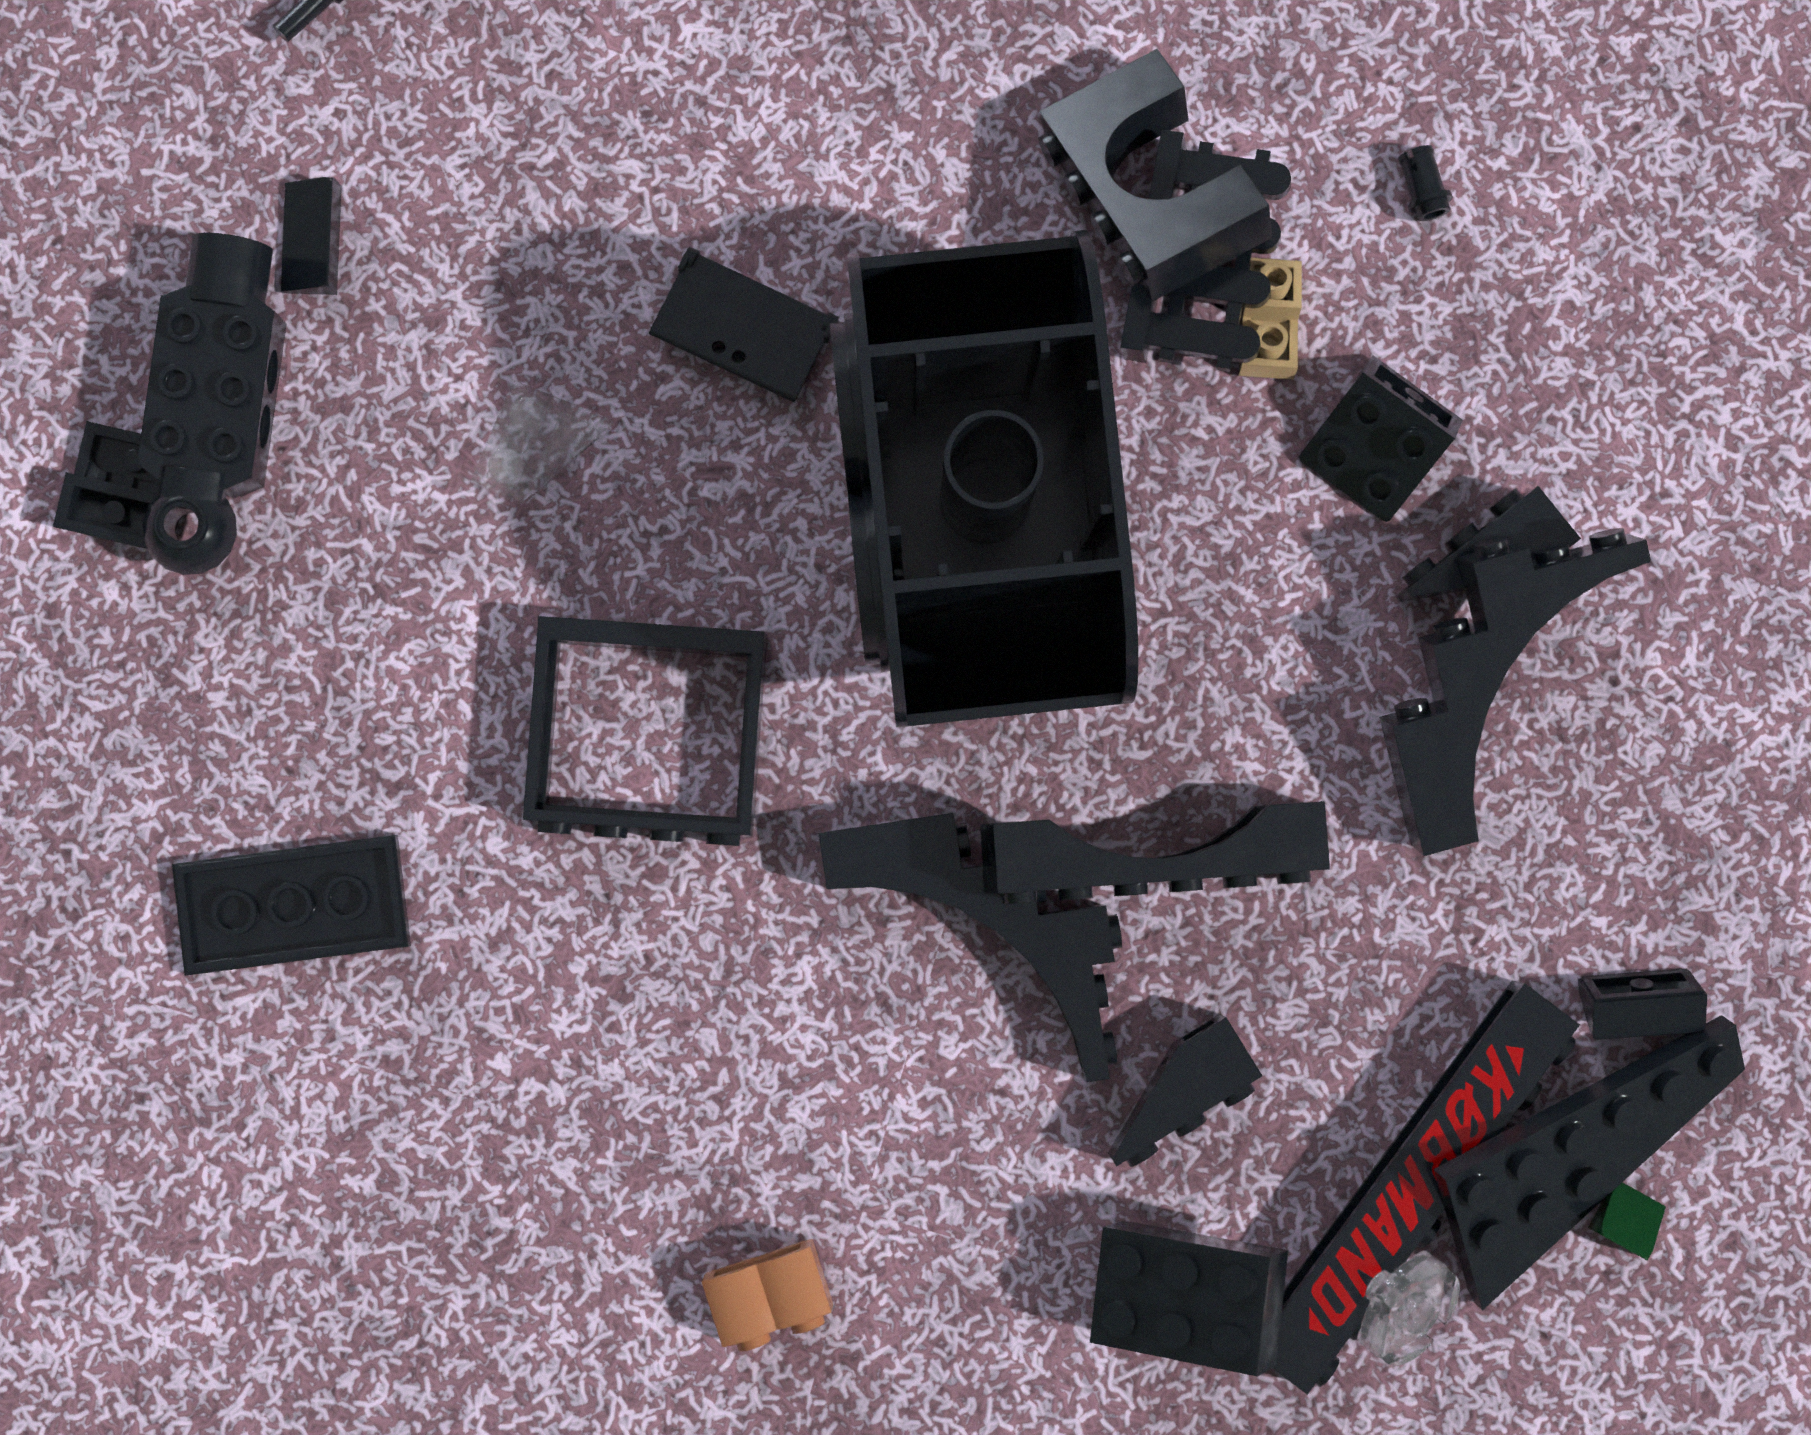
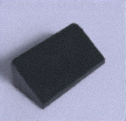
[281,177,342,295]
[1578,968,1707,1040]

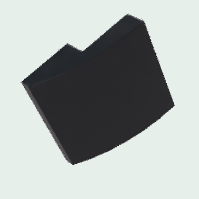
[53,421,180,549]

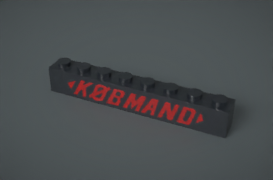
[1273,980,1580,1395]

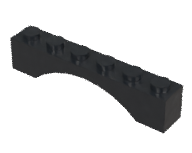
[980,801,1330,904]

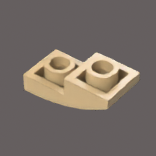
[1239,258,1302,380]

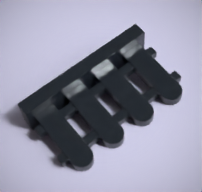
[1120,130,1291,372]

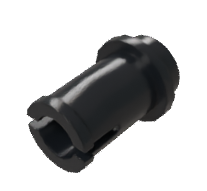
[1398,145,1453,222]

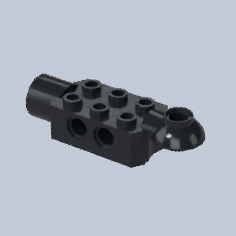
[137,232,287,575]

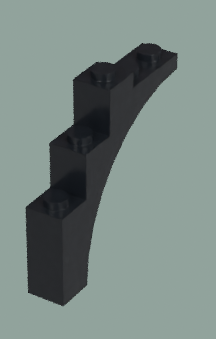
[1379,528,1651,856]
[818,813,1122,1082]

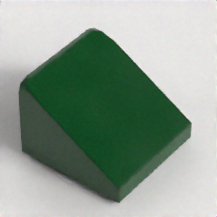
[1588,1182,1666,1261]

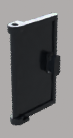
[649,247,840,403]

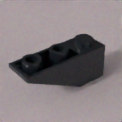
[1396,486,1581,602]
[1108,1014,1262,1167]

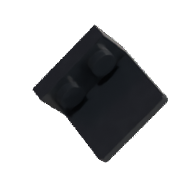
[1299,355,1463,522]

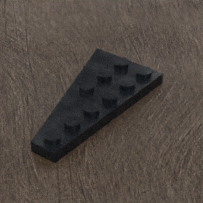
[1434,1015,1745,1311]

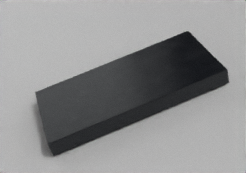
[172,835,411,976]

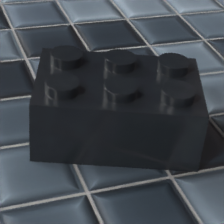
[1090,1221,1289,1377]

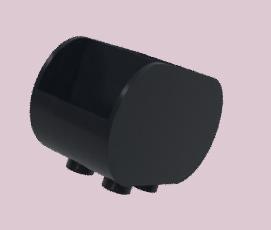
[830,230,1138,728]

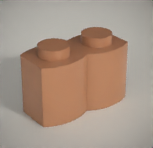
[701,1239,833,1352]

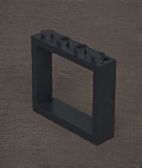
[523,616,767,846]

